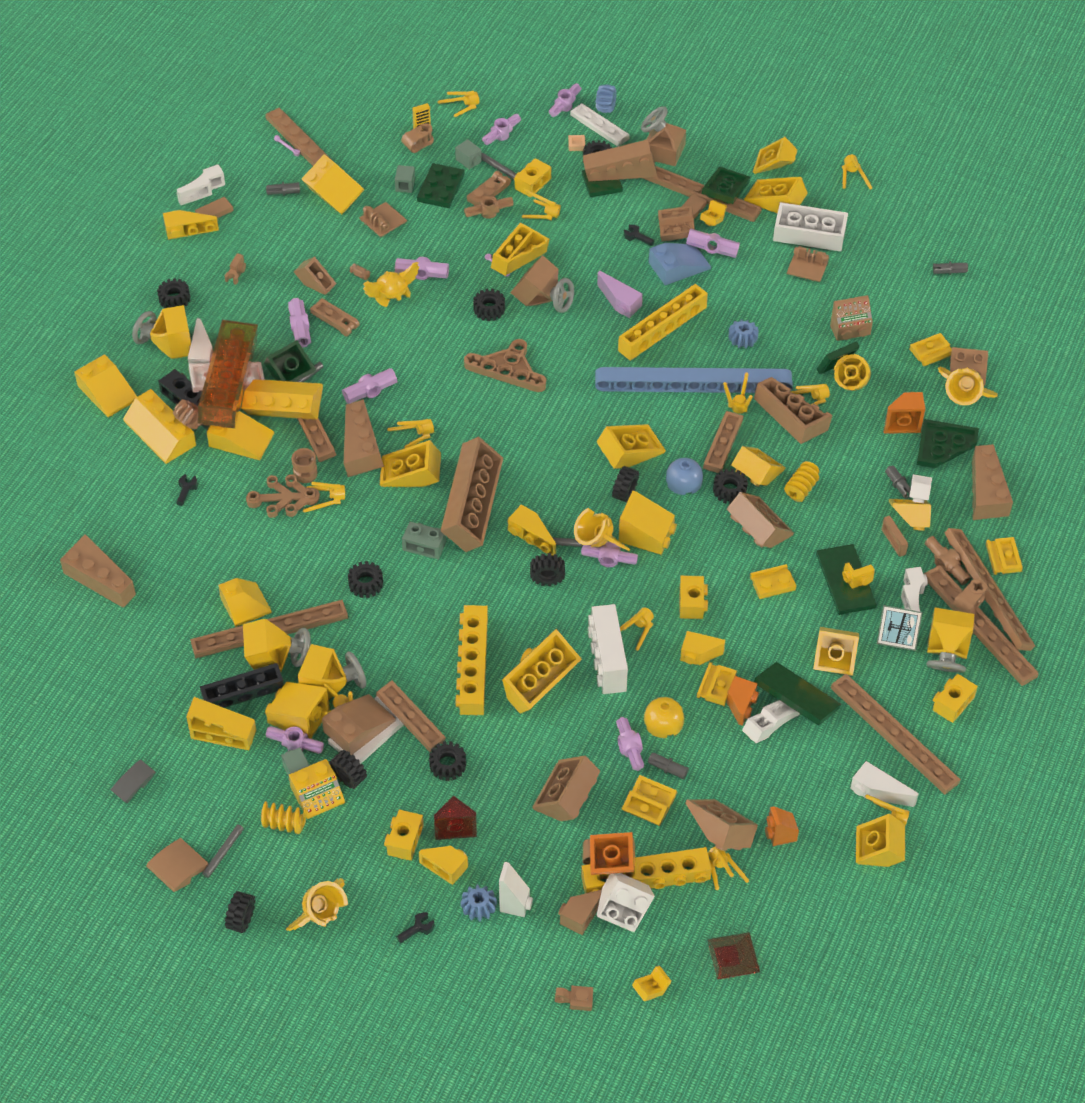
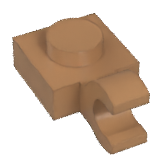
[225,253,246,285]
[555,985,593,1011]

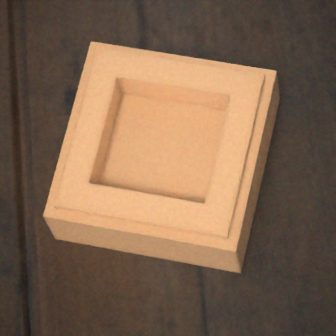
[568,135,585,151]

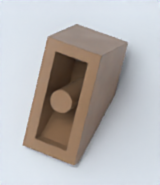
[294,257,337,295]
[558,890,602,935]

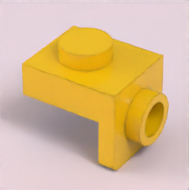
[700,200,727,226]
[842,563,875,589]
[632,966,671,1002]

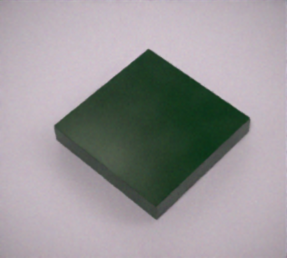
[582,170,623,197]
[817,341,860,374]

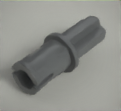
[266,182,300,196]
[933,261,968,275]
[885,465,911,499]
[648,753,689,780]

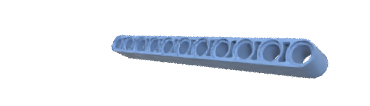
[595,367,793,393]

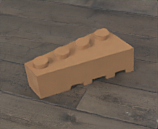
[583,139,657,181]
[754,377,833,444]
[344,399,384,477]
[972,444,1013,520]
[60,534,136,608]

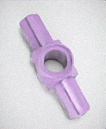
[549,83,582,117]
[482,114,521,145]
[581,542,638,568]
[616,717,644,771]
[266,726,324,754]

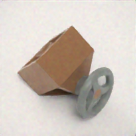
[641,106,686,166]
[510,255,574,313]

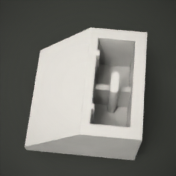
[597,873,655,932]

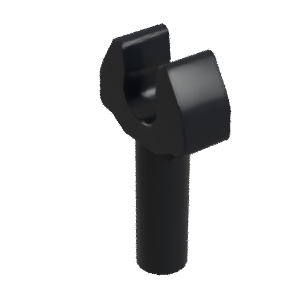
[623,224,654,246]
[176,474,198,506]
[396,912,435,943]

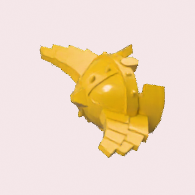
[363,262,419,307]
[938,366,998,406]
[574,508,630,551]
[286,878,348,931]

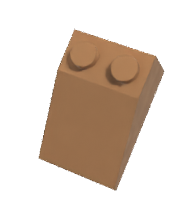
[322,694,396,755]
[686,799,758,851]

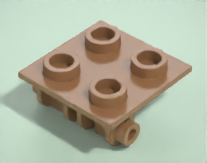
[359,202,407,237]
[787,246,830,282]
[950,347,988,386]

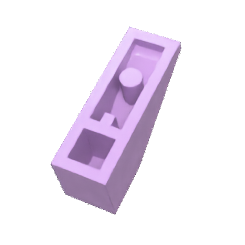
[597,271,643,318]

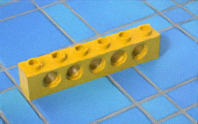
[618,284,708,361]
[456,605,488,715]
[581,847,712,894]

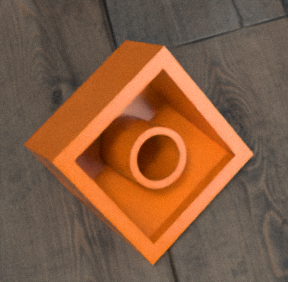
[884,392,925,434]
[590,832,636,875]

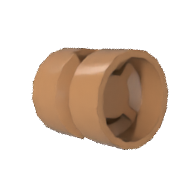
[291,448,318,483]

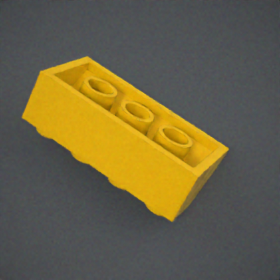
[241,379,323,420]
[123,389,196,464]
[502,629,582,714]

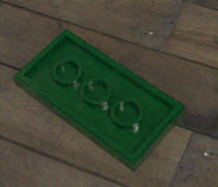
[816,544,877,615]
[754,662,841,726]

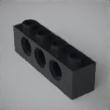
[158,369,222,431]
[200,663,284,708]

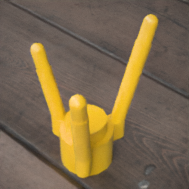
[438,91,479,117]
[842,154,872,190]
[522,189,561,221]
[723,372,753,414]
[790,384,830,405]
[387,419,434,448]
[303,482,345,513]
[620,607,654,651]
[324,684,353,715]
[863,794,910,826]
[708,847,749,890]

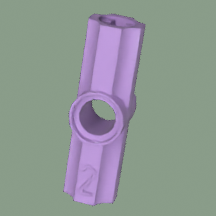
[686,229,740,258]
[395,257,449,280]
[288,298,311,348]
[342,368,397,404]

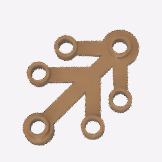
[246,474,320,518]

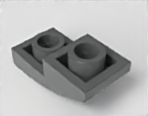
[110,759,156,804]

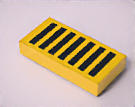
[412,103,431,131]

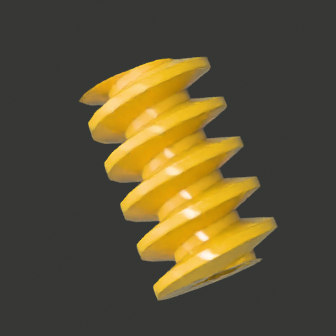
[784,461,819,502]
[261,801,307,834]

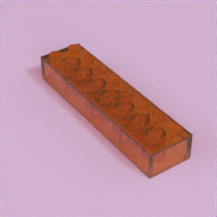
[198,320,258,429]

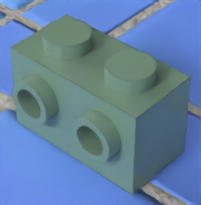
[402,522,446,560]

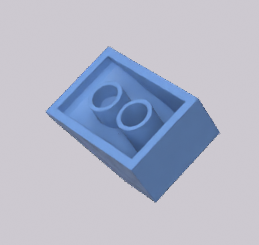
[649,243,711,285]

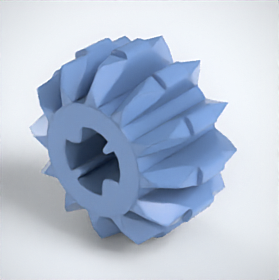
[595,84,617,113]
[728,319,759,349]
[460,884,497,922]

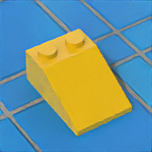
[302,154,364,215]
[744,177,808,213]
[74,354,137,417]
[207,406,274,460]
[597,424,666,469]
[379,440,441,487]

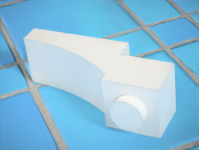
[176,165,225,206]
[909,474,932,503]
[901,567,928,611]
[742,700,800,743]

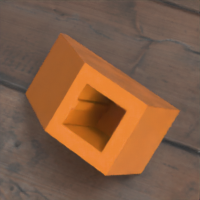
[727,676,759,726]
[765,806,799,846]

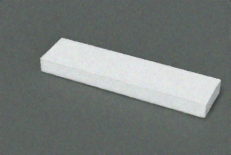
[570,103,630,147]

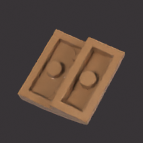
[658,205,695,242]
[146,838,209,892]

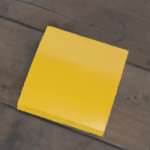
[622,775,677,826]

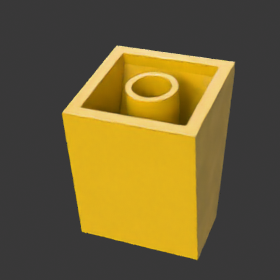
[619,491,677,555]
[265,682,330,739]

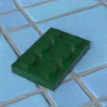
[417,163,465,208]
[701,166,750,204]

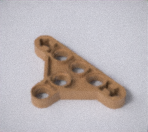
[464,339,546,392]

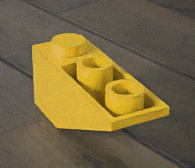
[163,210,219,240]
[508,505,556,556]

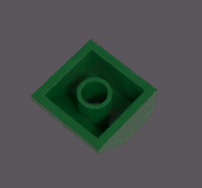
[264,340,316,382]

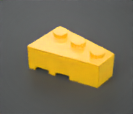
[491,222,550,276]
[186,697,256,750]

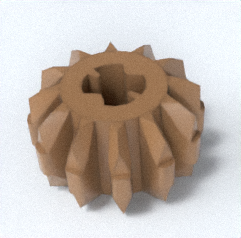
[173,399,206,429]

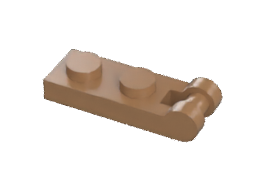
[467,170,511,206]
[310,298,360,336]

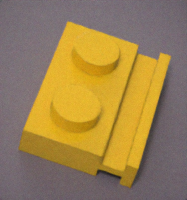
[909,333,952,367]
[986,537,1023,575]
[750,564,796,599]
[697,662,737,706]

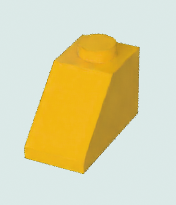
[680,631,725,665]
[419,846,468,885]

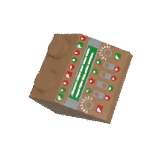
[830,295,873,341]

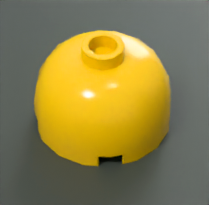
[834,354,871,391]
[644,697,684,738]

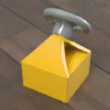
[132,305,191,359]
[926,608,974,673]
[243,619,311,672]
[298,644,366,700]

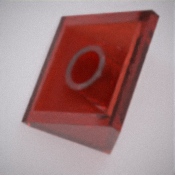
[434,796,477,840]

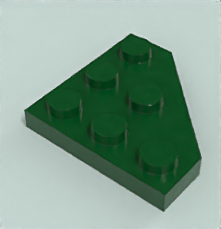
[916,419,979,468]

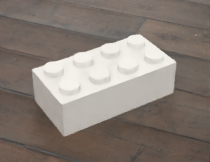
[773,202,848,251]
[588,604,628,694]

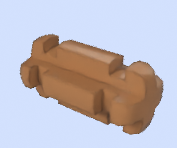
[350,263,370,280]

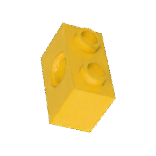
[514,158,551,198]
[680,576,708,619]
[933,674,978,723]
[384,810,424,861]

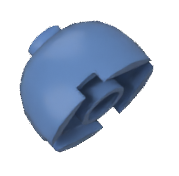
[666,458,703,495]

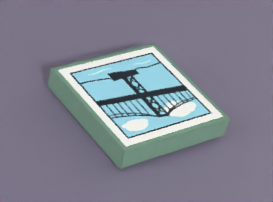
[876,605,923,651]

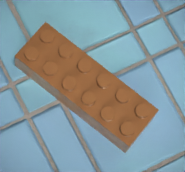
[441,437,503,552]

